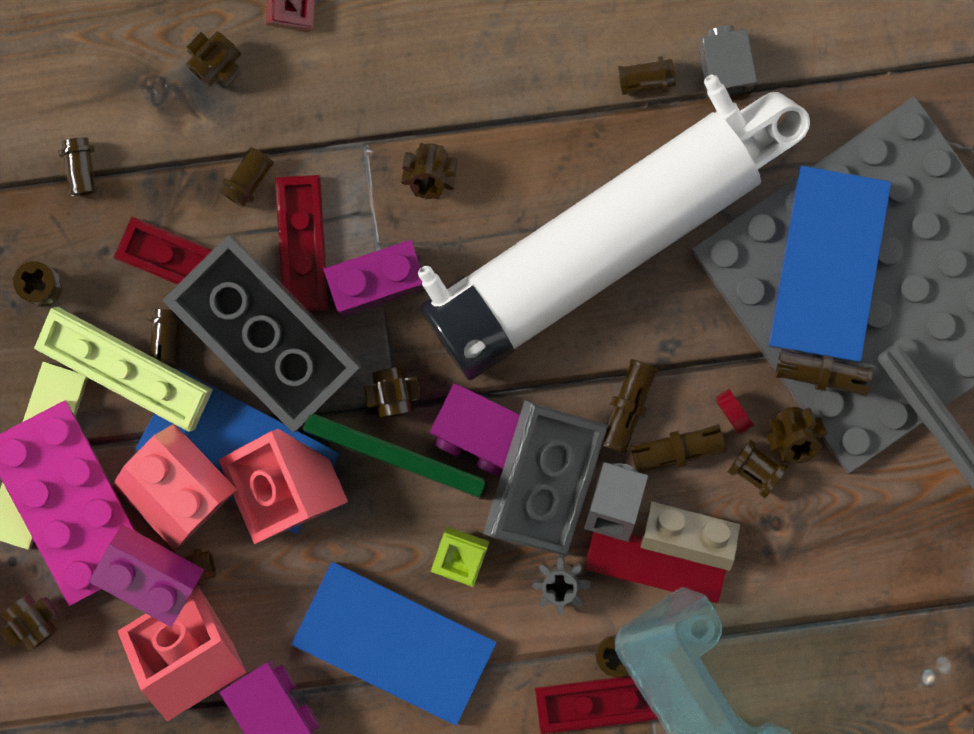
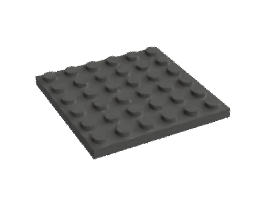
[691,96,974,474]

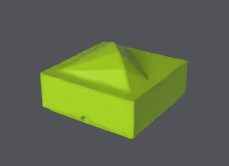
[430,526,490,587]

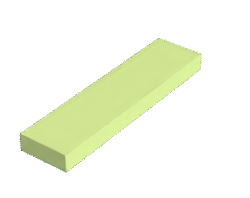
[34,307,213,432]
[0,362,88,550]

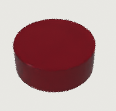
[715,388,754,435]

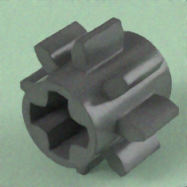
[532,554,590,615]

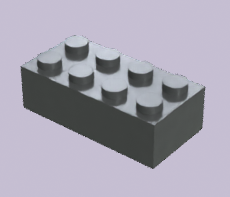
[162,235,363,433]

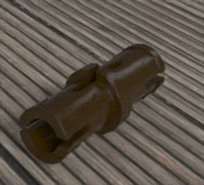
[775,349,873,397]
[602,359,659,454]
[630,424,726,473]

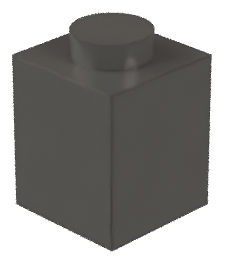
[698,25,757,99]
[584,462,648,542]

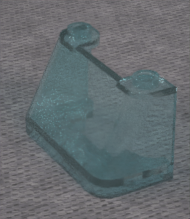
[615,587,792,734]

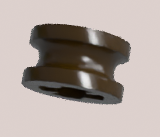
[595,635,638,678]

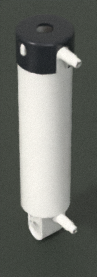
[418,75,810,380]

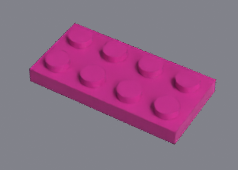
[0,400,137,606]

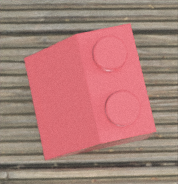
[112,424,237,551]
[118,583,247,722]

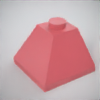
[218,429,348,544]

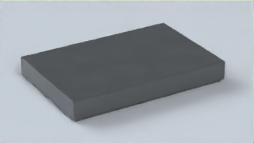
[483,400,608,556]

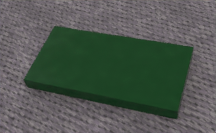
[303,413,485,499]

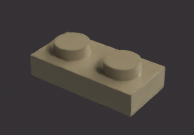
[641,501,740,571]

